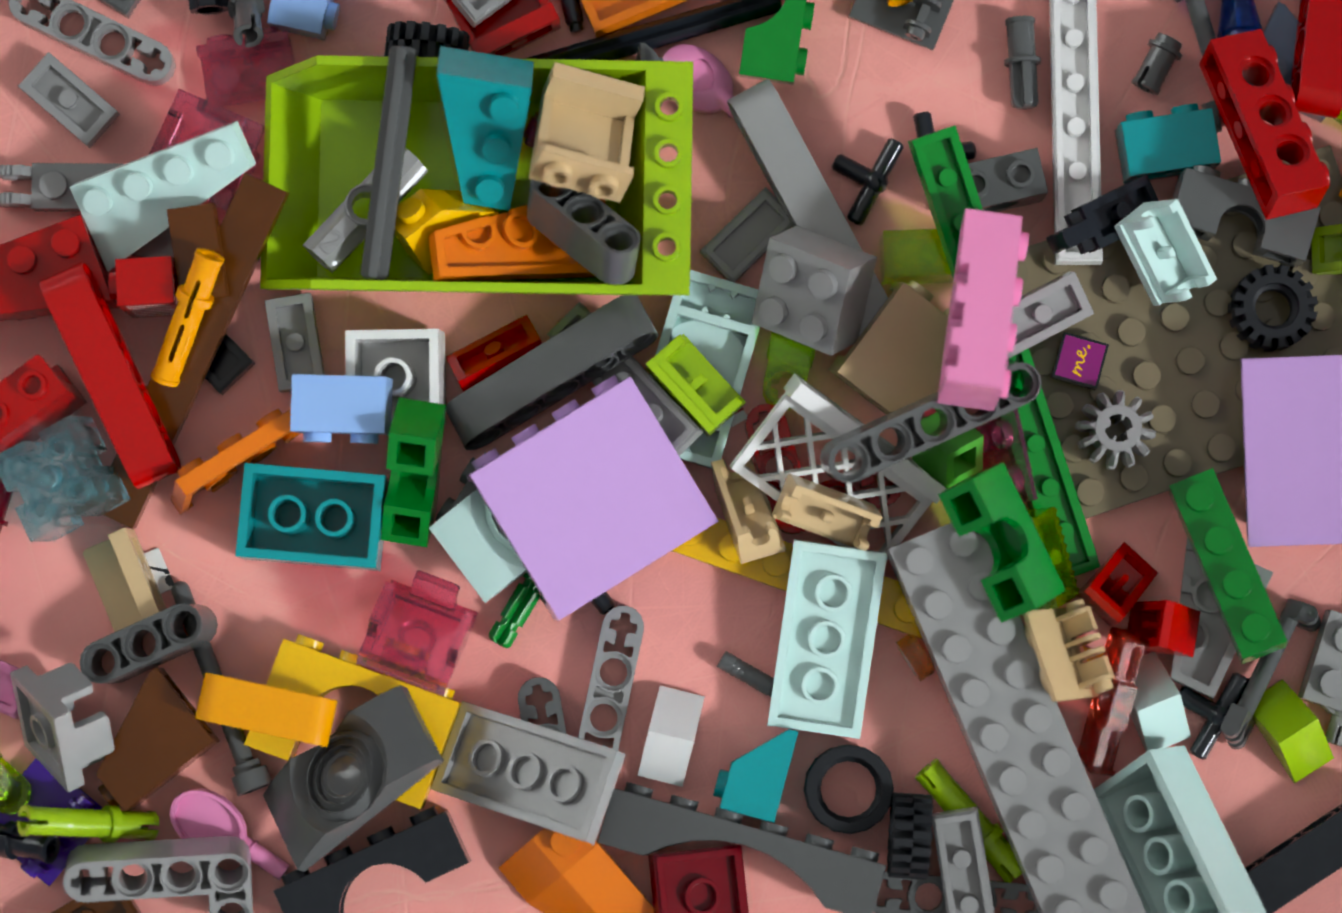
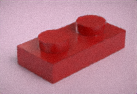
[446,314,542,392]

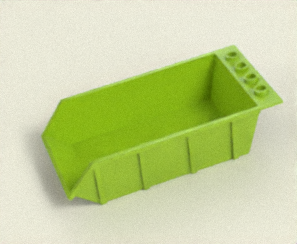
[260,55,693,296]

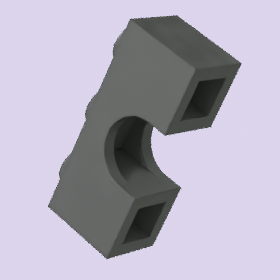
[1172,165,1321,268]

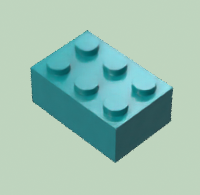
[235,463,390,571]

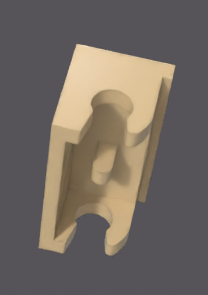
[711,458,786,564]
[771,473,883,551]

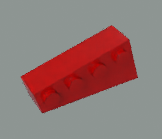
[0,214,119,321]

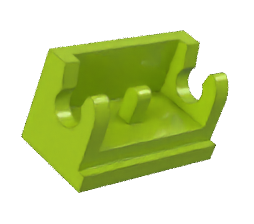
[646,334,746,437]

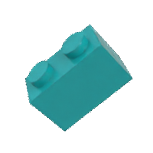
[1115,104,1221,184]

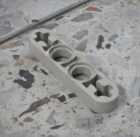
[9,0,176,86]
[578,606,644,750]

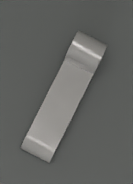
[63,836,253,913]

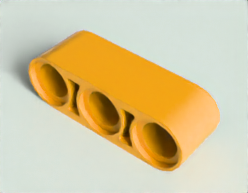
[195,672,338,747]

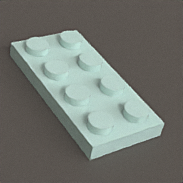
[767,539,887,739]

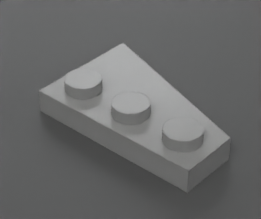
[1171,537,1273,699]

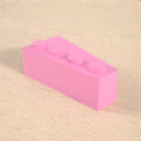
[937,208,1029,411]

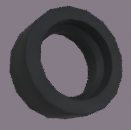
[803,745,894,834]

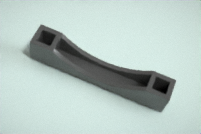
[598,782,887,913]

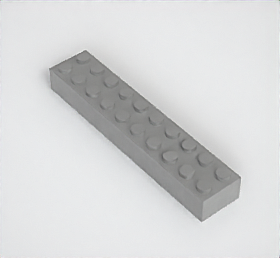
[885,522,1146,913]

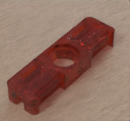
[1078,627,1149,776]

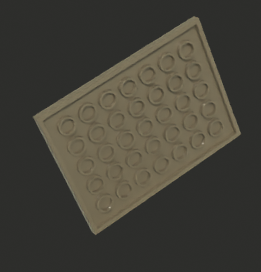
[1016,145,1342,519]

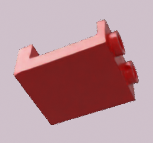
[445,0,561,56]
[0,355,87,458]

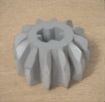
[1075,390,1156,470]

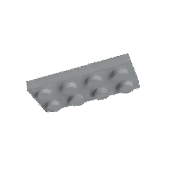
[431,701,626,845]

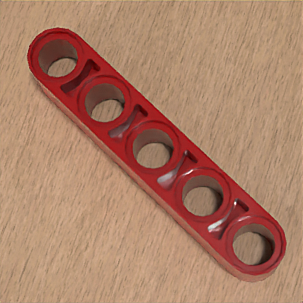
[1290,0,1342,119]
[40,262,182,489]

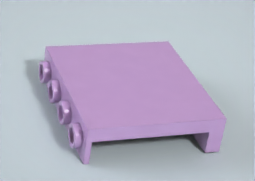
[1240,355,1342,547]
[466,375,718,621]

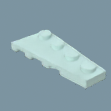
[69,121,256,271]

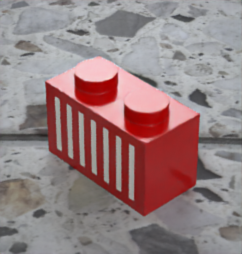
[108,256,178,318]

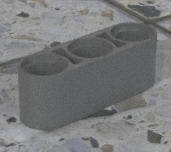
[526,179,641,285]
[80,603,218,683]

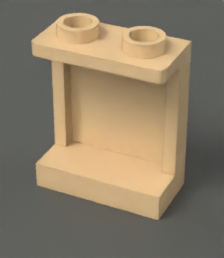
[529,62,645,203]
[828,280,949,415]

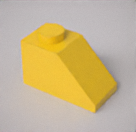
[394,189,499,275]

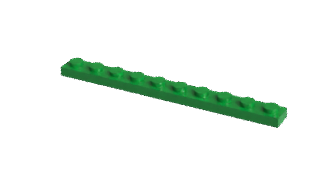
[908,125,1101,581]

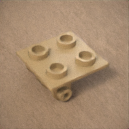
[1023,599,1115,702]

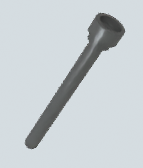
[171,581,272,796]

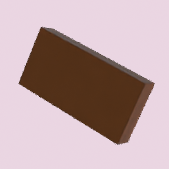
[167,203,230,301]

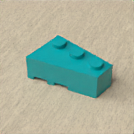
[437,46,534,211]

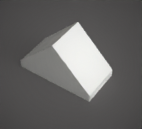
[637,685,705,787]

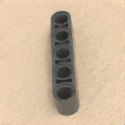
[445,295,659,451]
[820,361,1042,483]

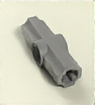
[303,148,428,274]

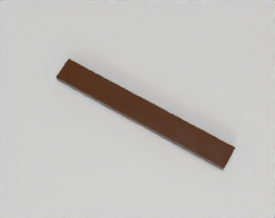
[91,173,289,529]

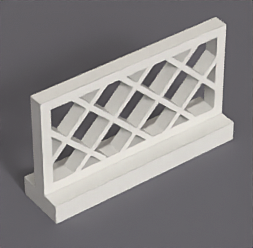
[729,373,947,562]

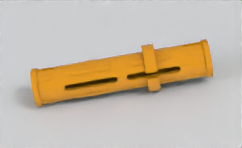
[150,248,225,387]

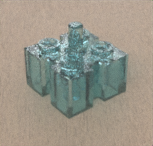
[0,415,131,542]

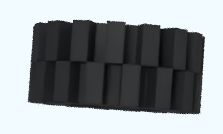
[384,21,470,57]
[1228,264,1318,352]
[887,792,933,880]

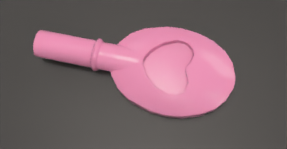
[663,44,734,119]
[170,788,290,880]

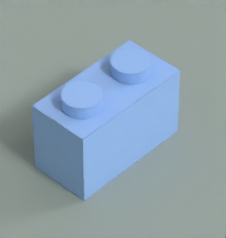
[290,374,393,444]

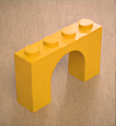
[244,634,461,809]

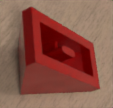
[1075,542,1158,626]
[1124,600,1201,658]

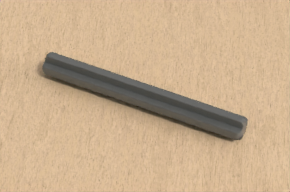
[361,46,417,280]

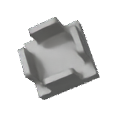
[10,663,114,792]

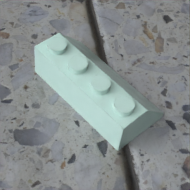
[1094,745,1267,913]

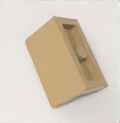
[83,528,167,632]

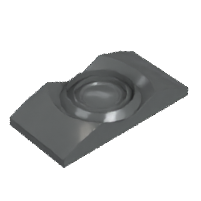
[263,685,444,872]

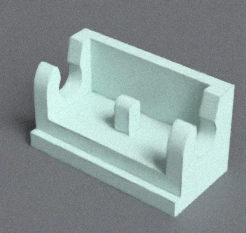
[1114,199,1217,306]

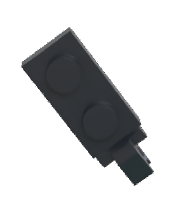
[1046,174,1159,255]

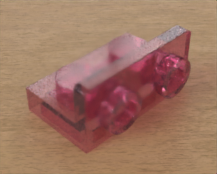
[196,27,295,109]

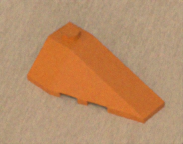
[498,828,654,913]

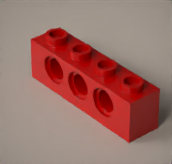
[1199,29,1330,220]

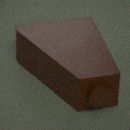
[96,667,220,812]

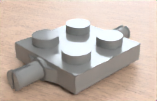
[1298,610,1342,747]

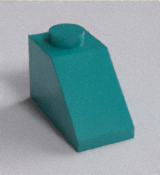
[713,729,798,823]

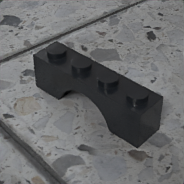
[274,806,471,913]

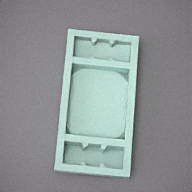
[650,270,760,469]
[429,490,527,603]

